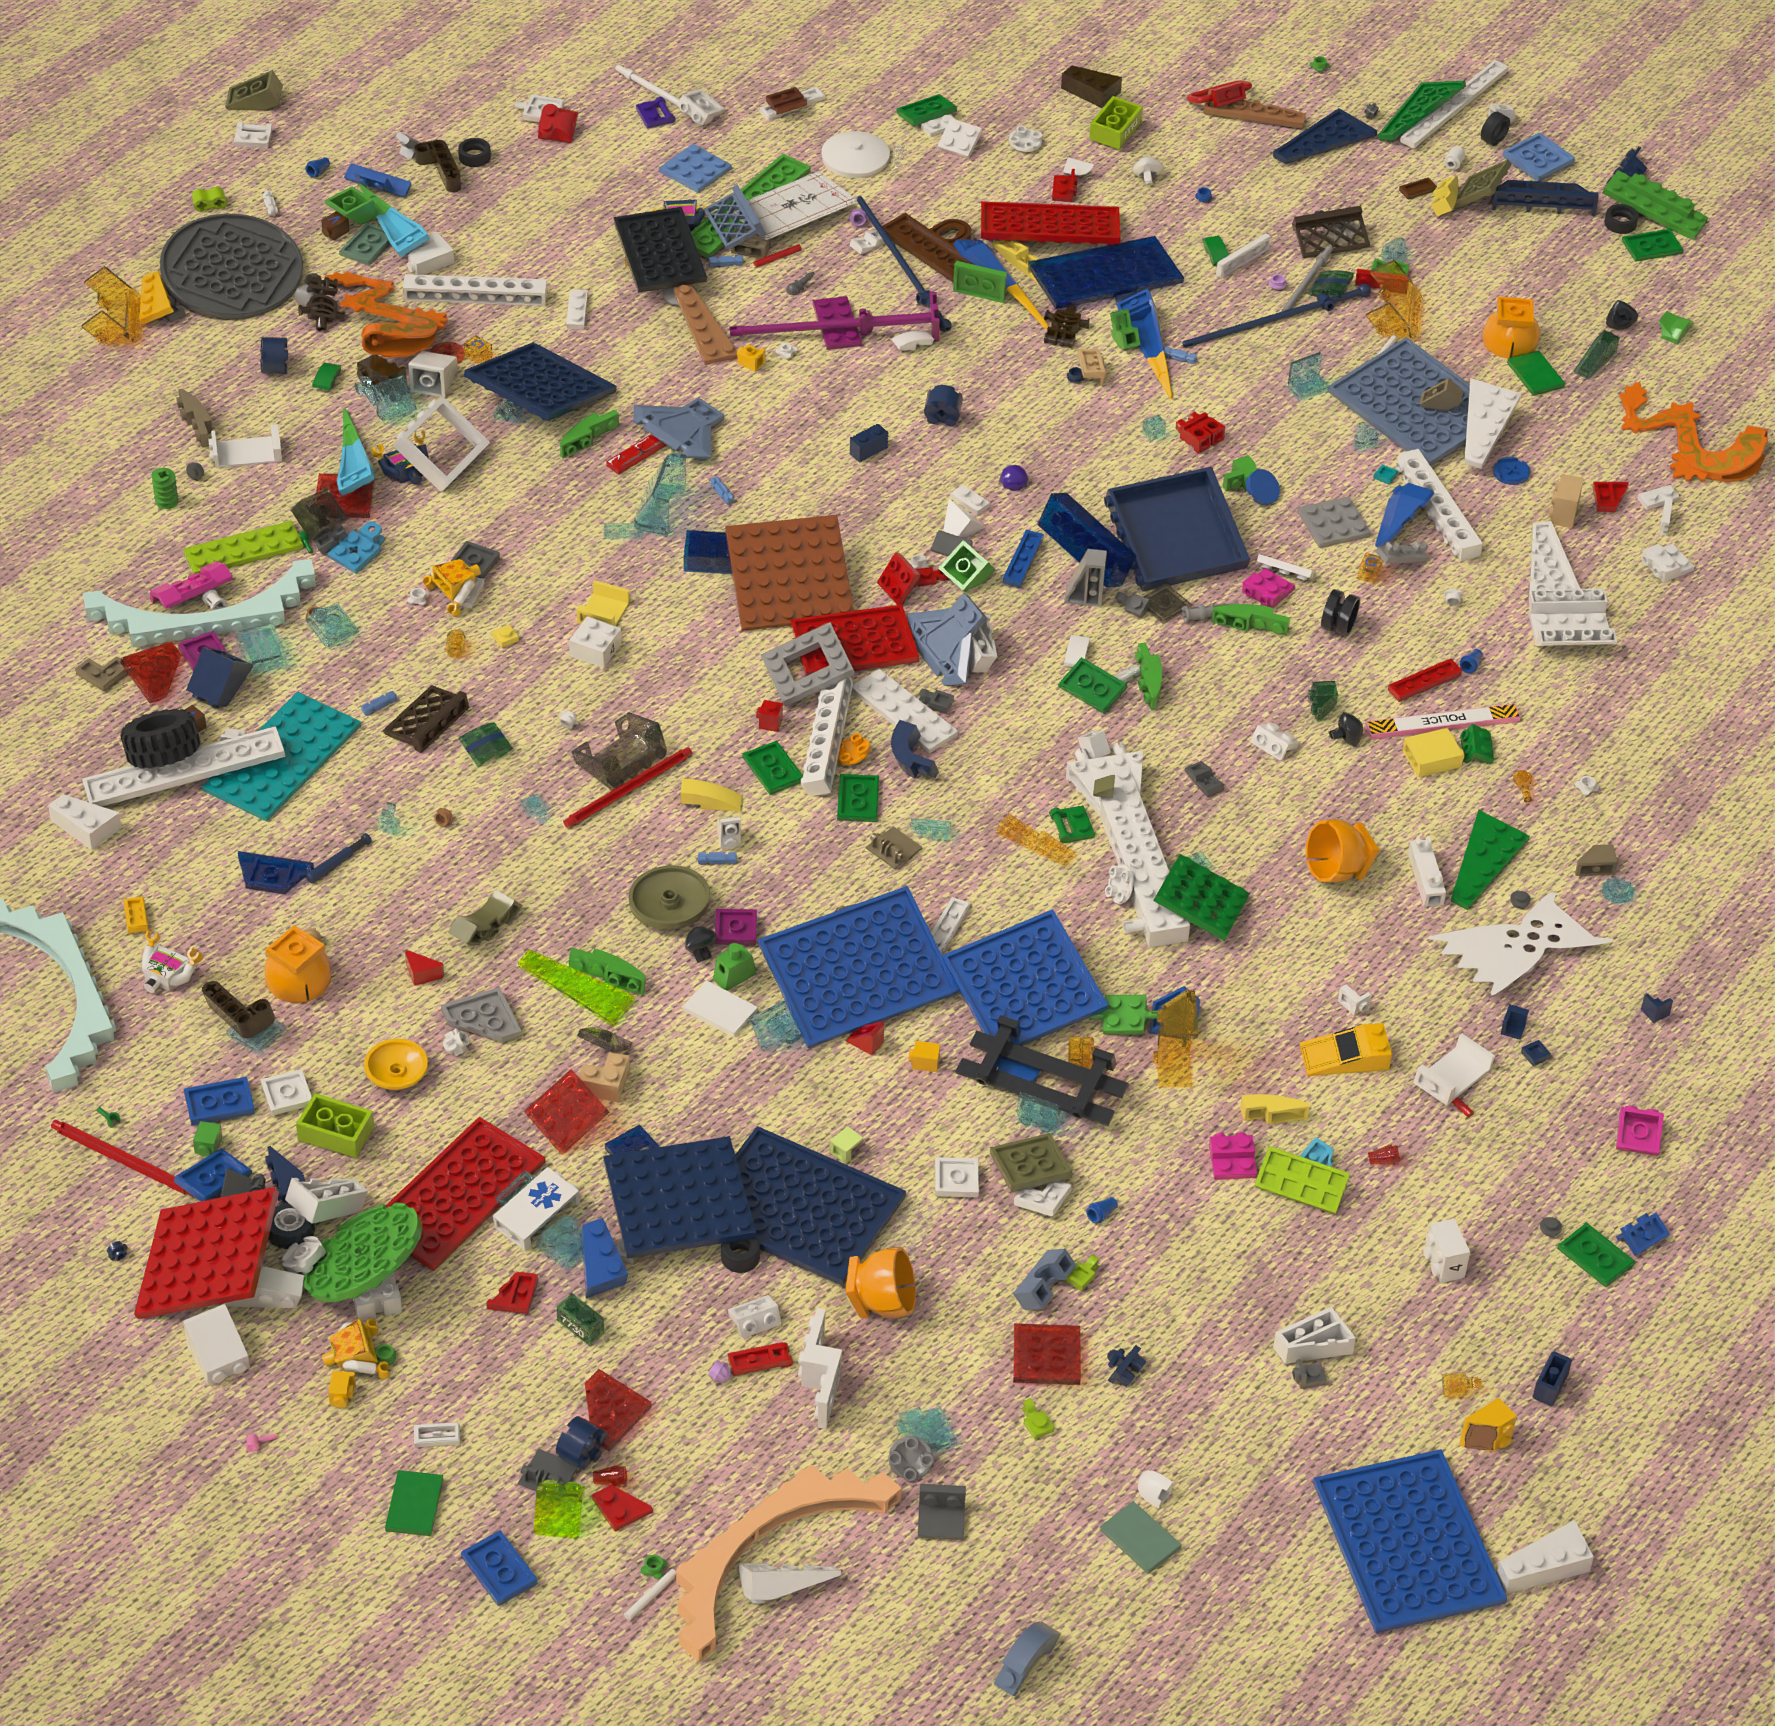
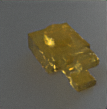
[1442,1372,1482,1397]

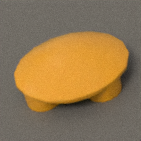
[837,733,871,765]

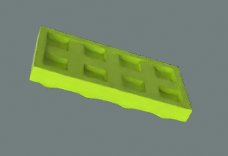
[1254,1146,1350,1215]

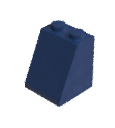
[186,647,254,708]

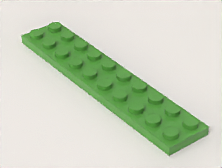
[691,154,811,259]

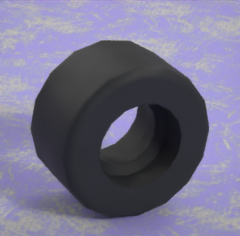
[721,1238,760,1273]

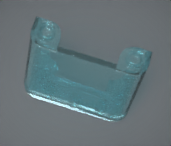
[634,452,686,535]

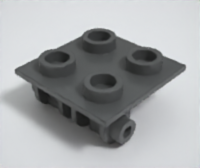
[221,1168,266,1197]
[518,1449,578,1500]

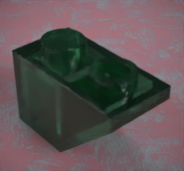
[1308,681,1338,722]

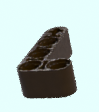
[414,140,461,193]
[202,981,275,1039]

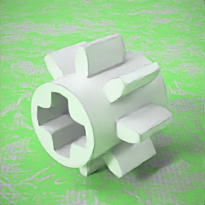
[443,1029,469,1056]

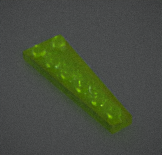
[518,949,635,1027]

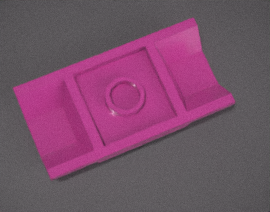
[150,561,233,609]

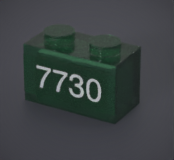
[556,1293,604,1346]

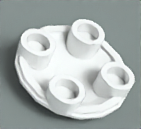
[1009,126,1042,152]
[1105,864,1134,904]

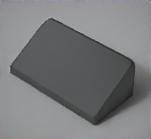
[931,530,973,556]

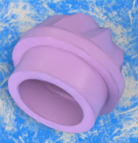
[850,209,867,226]
[708,1360,731,1383]

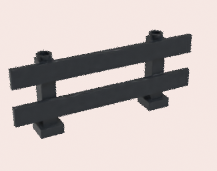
[955,1015,1129,1126]

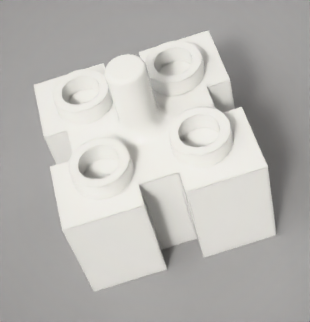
[353,1272,402,1321]

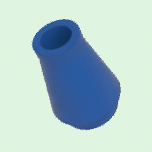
[305,157,330,177]
[1460,649,1483,673]
[1086,1197,1118,1223]

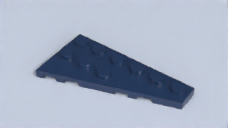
[1273,108,1378,164]

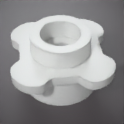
[775,343,797,359]
[909,555,929,569]
[408,588,429,606]
[1443,589,1463,605]
[559,710,579,729]
[1575,776,1599,795]

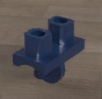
[1107,1345,1146,1387]

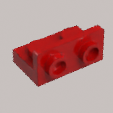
[1052,169,1078,202]

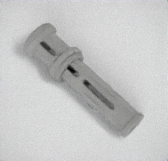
[1182,602,1239,623]

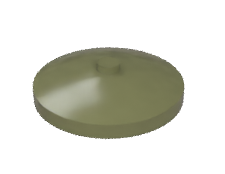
[629,865,710,929]

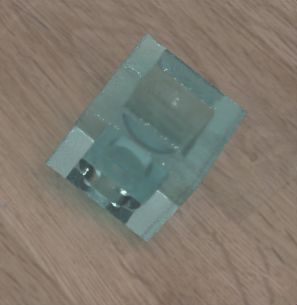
[1142,415,1166,441]

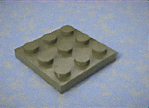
[1453,159,1512,209]
[990,1133,1072,1193]

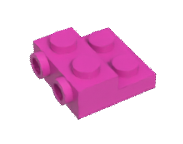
[1242,568,1295,608]
[1616,1105,1664,1156]
[1209,1132,1257,1180]

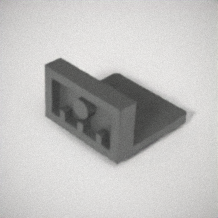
[918,1484,966,1540]

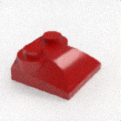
[538,104,579,143]

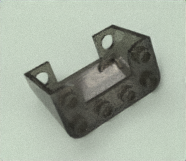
[571,712,667,791]

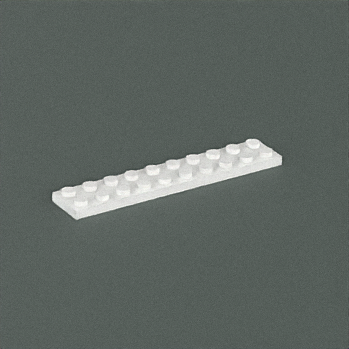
[82,726,286,807]

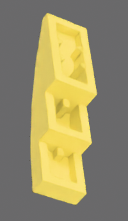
[992,239,1053,285]

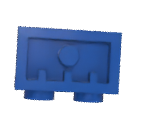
[1616,1212,1670,1256]

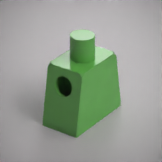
[713,943,757,991]

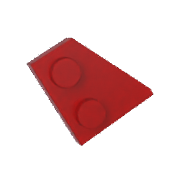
[1592,482,1629,512]
[486,1271,539,1314]
[592,1485,653,1532]

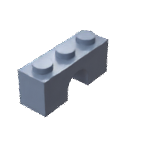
[1013,1249,1076,1310]

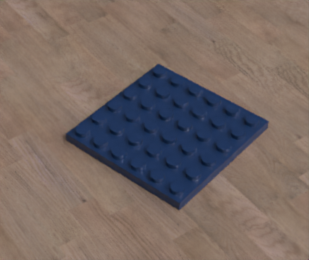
[464,342,617,421]
[603,1136,756,1259]

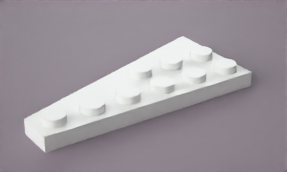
[1464,378,1521,469]
[1530,521,1580,590]

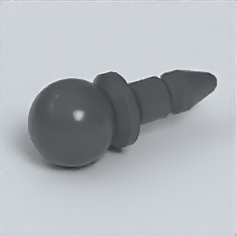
[786,272,814,295]

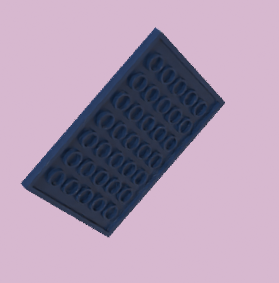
[735,1126,906,1286]

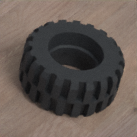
[120,709,201,769]

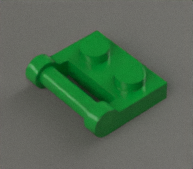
[1049,805,1095,844]

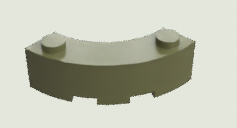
[448,889,523,946]

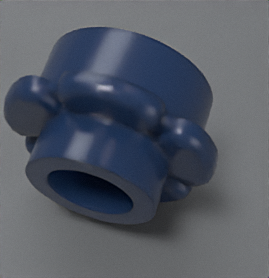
[1067,367,1084,383]
[107,1241,128,1261]

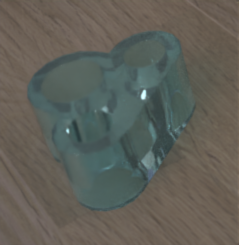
[1381,238,1408,262]
[493,399,523,424]
[1353,422,1379,451]

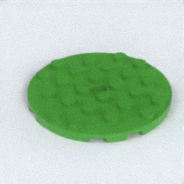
[303,1203,422,1302]

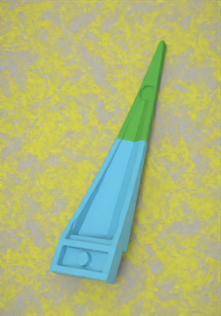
[359,183,430,257]
[337,408,375,496]

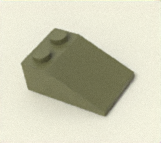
[225,70,283,110]

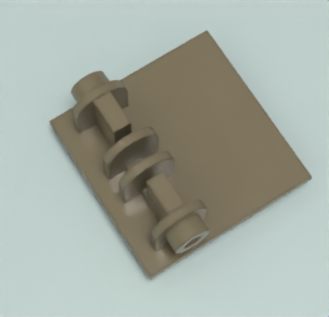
[866,826,922,869]

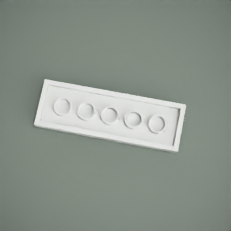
[851,669,958,754]

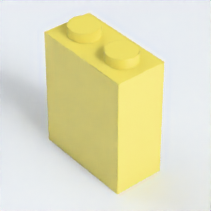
[1402,728,1464,777]

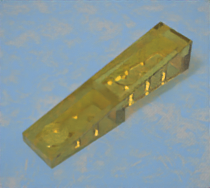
[995,813,1076,867]

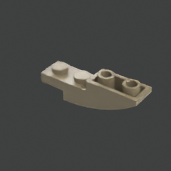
[176,389,213,447]

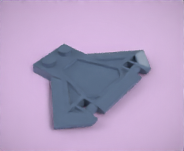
[633,398,724,459]
[908,593,987,686]

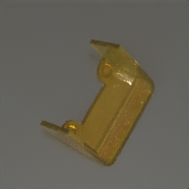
[1366,260,1423,339]
[81,266,142,344]
[1153,990,1198,1087]

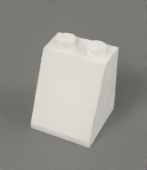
[409,351,458,397]
[183,1304,250,1385]

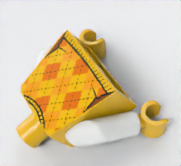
[422,559,481,617]
[322,1318,390,1379]

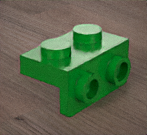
[1460,724,1494,764]

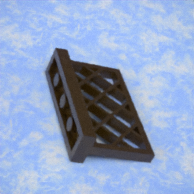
[1292,205,1370,258]
[383,685,470,753]

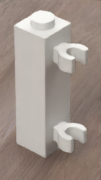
[1408,836,1446,907]

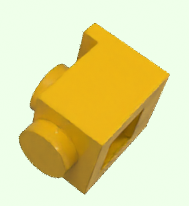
[737,344,766,372]
[328,1371,356,1408]

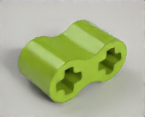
[191,186,227,212]

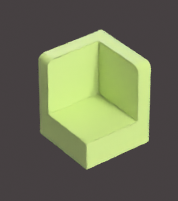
[830,1126,862,1164]

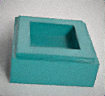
[1373,464,1398,485]

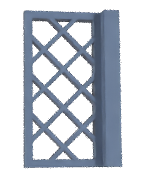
[704,184,766,250]

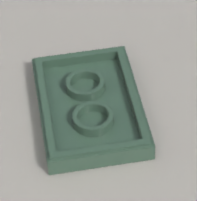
[339,222,391,266]
[1100,1501,1182,1574]

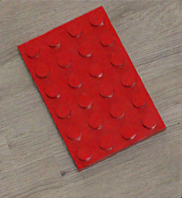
[790,604,919,676]

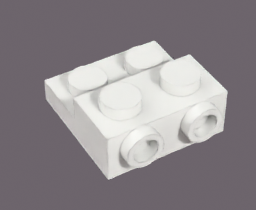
[677,89,725,126]
[1641,544,1695,583]

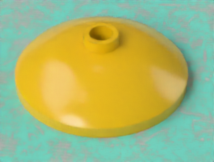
[364,1039,428,1090]

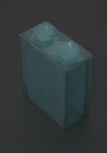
[235,623,287,675]

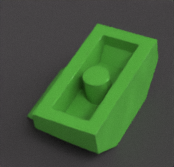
[1659,311,1693,344]

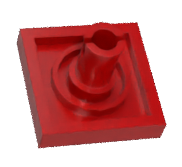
[877,552,921,605]

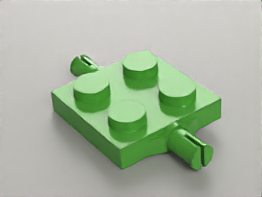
[1089,994,1161,1035]

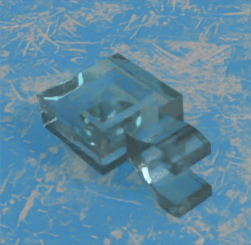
[520,794,547,825]
[378,802,400,837]

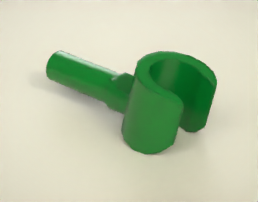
[299,529,313,554]
[97,1107,120,1128]

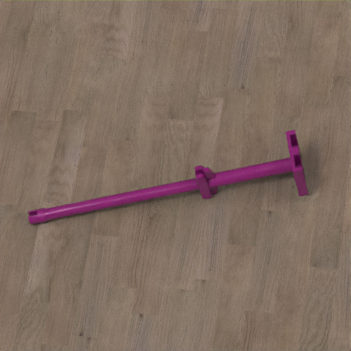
[729,292,940,342]

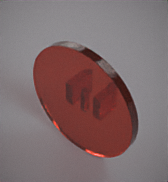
[430,342,465,364]

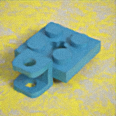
[327,521,385,574]

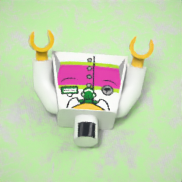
[142,930,203,993]

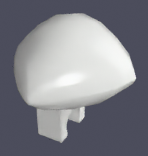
[1132,156,1164,184]

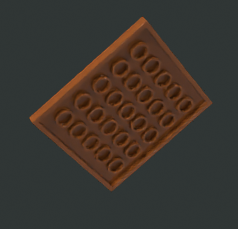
[725,515,854,631]

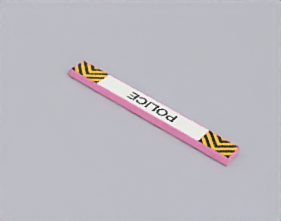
[1365,703,1521,740]

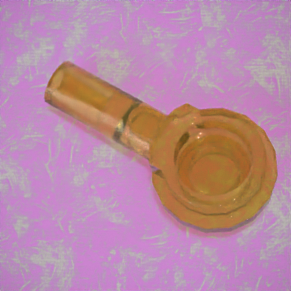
[1513,770,1533,803]

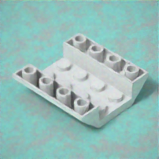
[1529,589,1617,646]

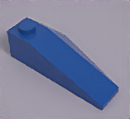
[1375,483,1434,547]

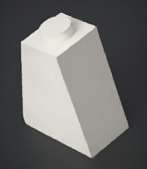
[407,231,454,275]

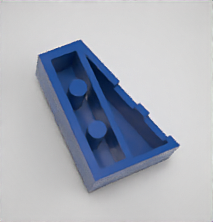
[581,1218,628,1299]

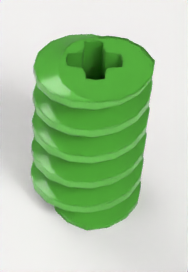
[151,468,179,509]

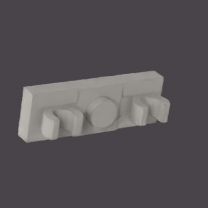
[1375,541,1429,563]

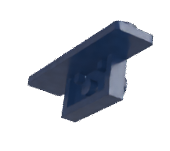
[1606,146,1648,184]

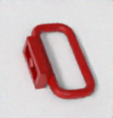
[1187,80,1252,107]

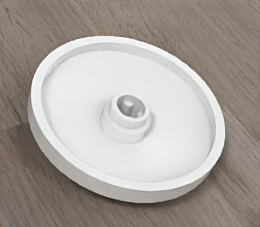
[821,131,890,178]

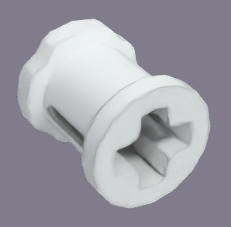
[202,589,227,611]

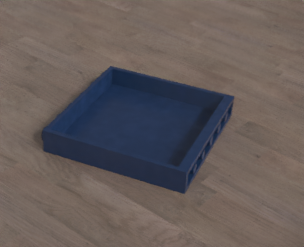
[1104,466,1250,592]

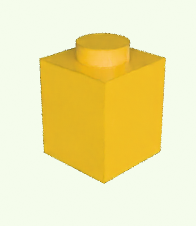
[909,1041,940,1072]

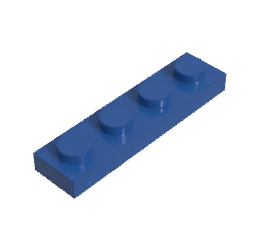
[1003,530,1044,588]

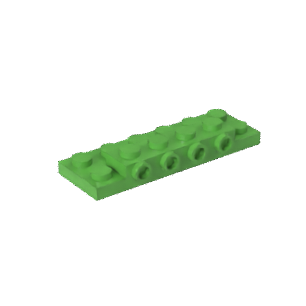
[1602,170,1709,240]

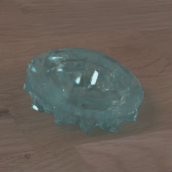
[1602,876,1634,903]

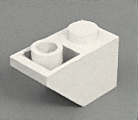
[717,816,741,849]

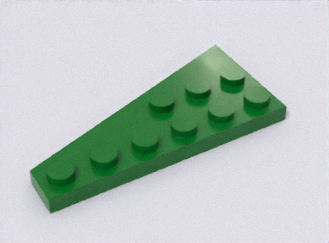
[1378,80,1466,141]
[1451,809,1530,910]

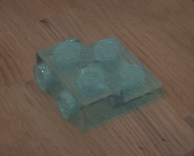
[896,1406,957,1452]

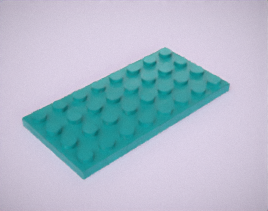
[202,691,361,822]

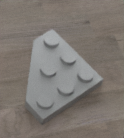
[441,987,522,1042]

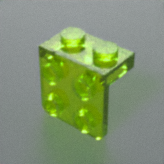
[534,1480,585,1538]

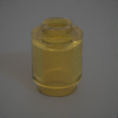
[446,629,466,658]

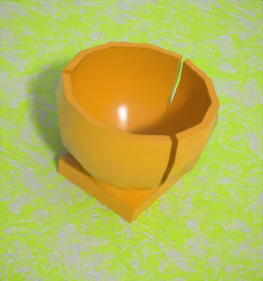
[1482,297,1540,359]
[1306,819,1380,883]
[265,925,331,1003]
[845,1247,916,1318]

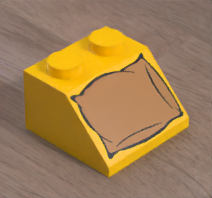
[1459,1398,1517,1452]

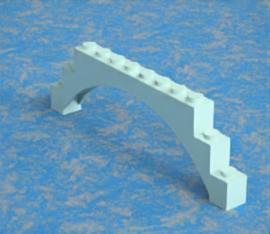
[83,559,316,647]
[0,899,116,1093]

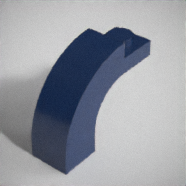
[891,720,939,778]

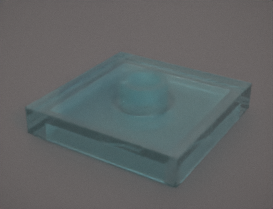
[226,1019,286,1055]

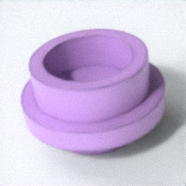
[1269,274,1287,290]

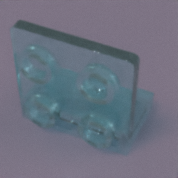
[1287,352,1329,401]
[1016,1092,1066,1134]

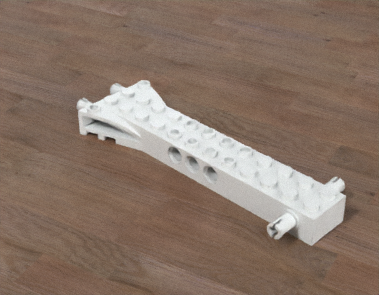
[1066,742,1191,948]

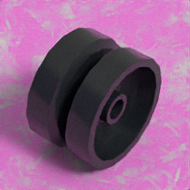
[1321,589,1361,636]

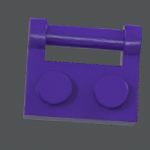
[636,96,676,128]

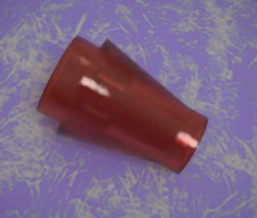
[1368,1144,1400,1165]
[593,1464,627,1487]

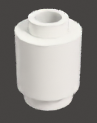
[1444,146,1465,170]

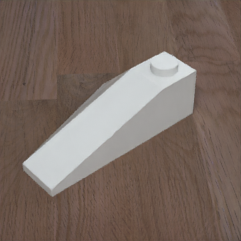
[738,1563,841,1604]

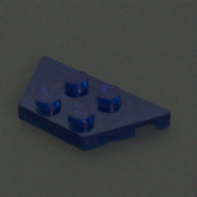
[238,851,314,894]

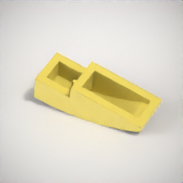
[1431,175,1458,216]
[681,778,742,811]
[1240,1094,1310,1124]

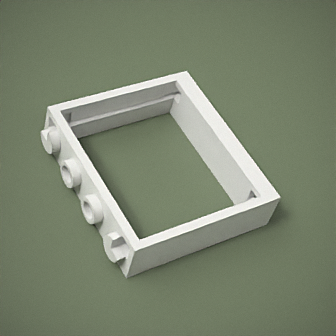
[393,396,490,492]

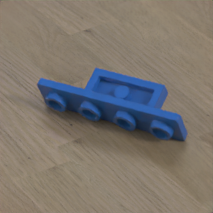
[344,163,412,198]

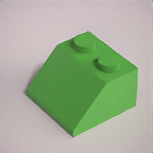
[325,186,376,225]
[938,540,996,591]

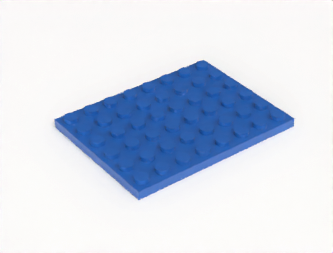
[757,886,959,1048]
[1313,1449,1507,1633]

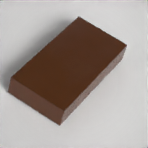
[1399,177,1437,200]

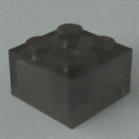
[291,488,348,541]

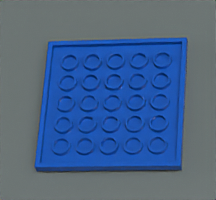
[942,909,1108,1046]

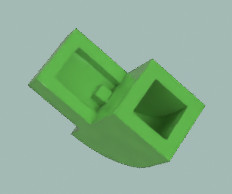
[1110,309,1141,349]
[1223,455,1257,492]

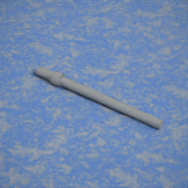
[1281,246,1333,311]

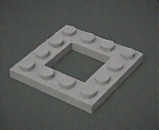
[761,622,855,707]

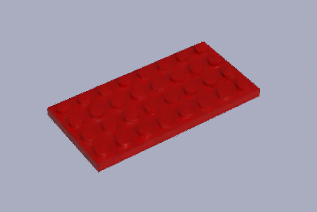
[981,201,1121,245]
[385,1117,546,1271]

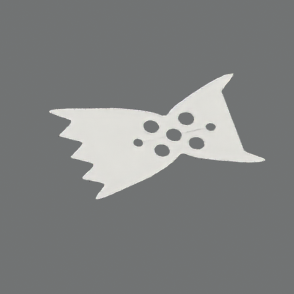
[1428,893,1613,995]

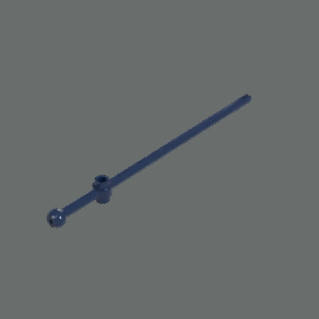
[857,196,952,332]
[1182,284,1371,347]

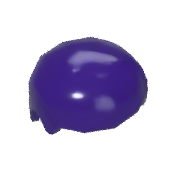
[999,465,1028,491]

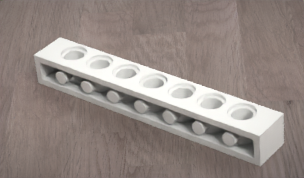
[403,274,547,306]
[1396,449,1483,561]
[801,677,853,796]

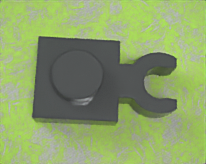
[314,525,348,555]

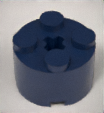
[260,337,288,374]
[924,385,963,426]
[556,1416,608,1470]

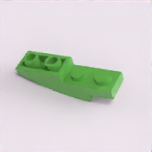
[560,410,619,458]
[1212,604,1290,635]
[1135,642,1162,710]
[568,948,646,995]

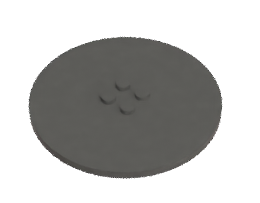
[160,213,303,319]

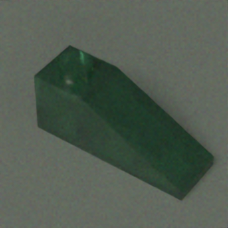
[1574,330,1620,380]

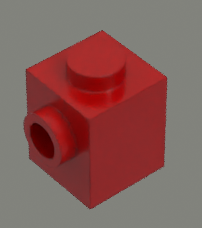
[756,700,783,732]

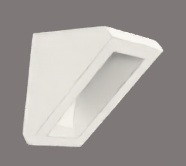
[944,499,985,538]

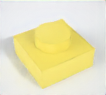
[492,625,519,648]

